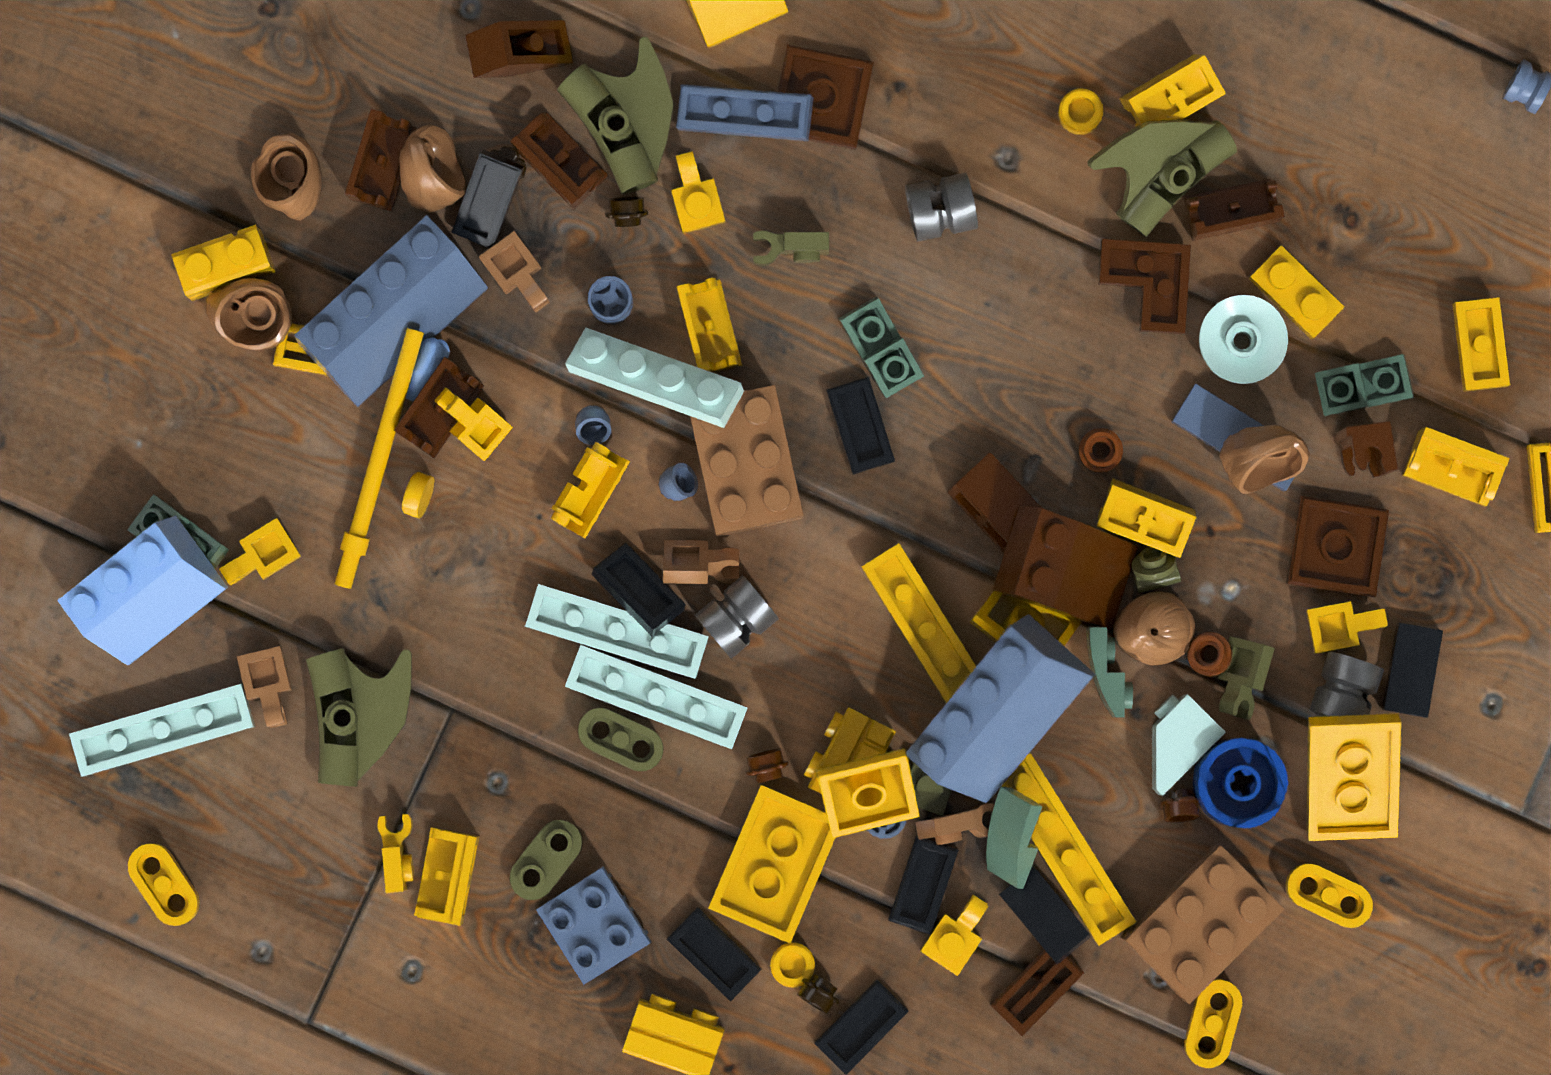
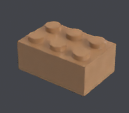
[690,385,803,537]
[1121,844,1284,1005]

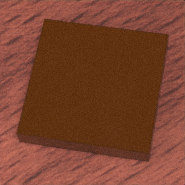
[778,45,874,150]
[1286,496,1389,598]

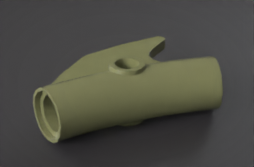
[557,37,674,194]
[1087,120,1237,237]
[306,648,412,787]

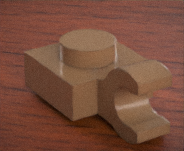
[479,231,550,313]
[663,540,739,584]
[237,646,292,729]
[915,803,995,845]

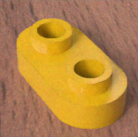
[128,843,200,926]
[1285,863,1373,928]
[1184,979,1242,1068]

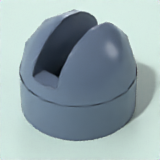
[575,405,611,445]
[658,463,698,501]

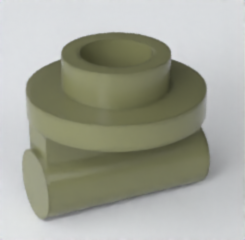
[1132,547,1181,594]

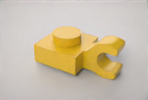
[671,151,725,234]
[435,388,513,461]
[219,518,301,586]
[1306,601,1388,654]
[377,814,414,893]
[920,894,988,976]

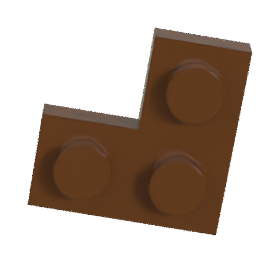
[1098,239,1191,335]

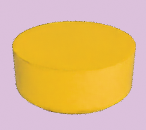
[1058,88,1103,135]
[402,472,434,519]
[770,942,815,988]

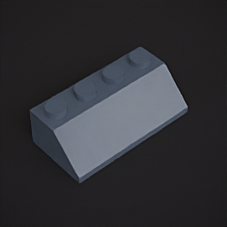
[295,215,488,407]
[906,614,1095,803]

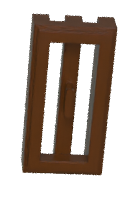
[990,949,1084,1036]

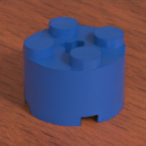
[1193,738,1288,828]

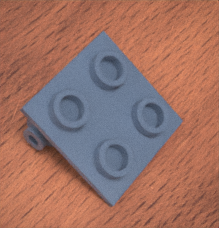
[536,866,651,985]

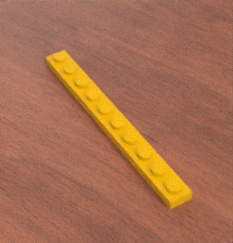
[861,543,1136,946]

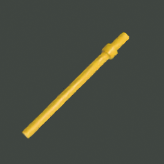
[334,328,424,589]

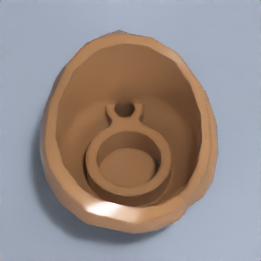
[399,124,467,213]
[251,133,322,221]
[206,278,293,351]
[1219,425,1310,494]
[1113,591,1195,666]

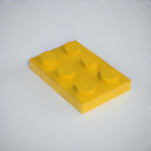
[1307,713,1401,841]
[708,785,836,943]

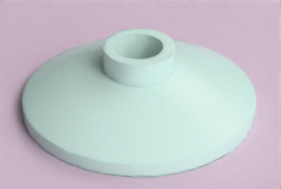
[1199,295,1288,384]

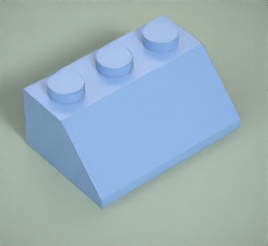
[57,516,228,665]

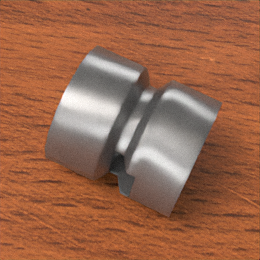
[905,172,978,242]
[695,575,779,659]
[1309,651,1384,716]

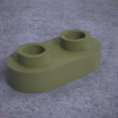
[578,708,664,771]
[510,820,583,900]

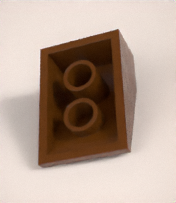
[993,505,1138,631]

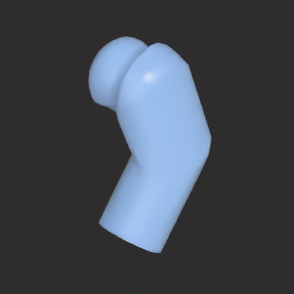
[406,337,450,401]

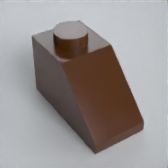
[465,20,573,78]

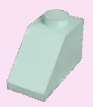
[1152,694,1226,796]

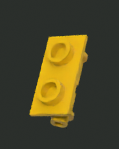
[550,442,630,538]

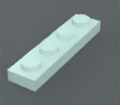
[565,327,744,428]
[525,584,709,679]
[565,645,747,749]
[69,684,255,777]

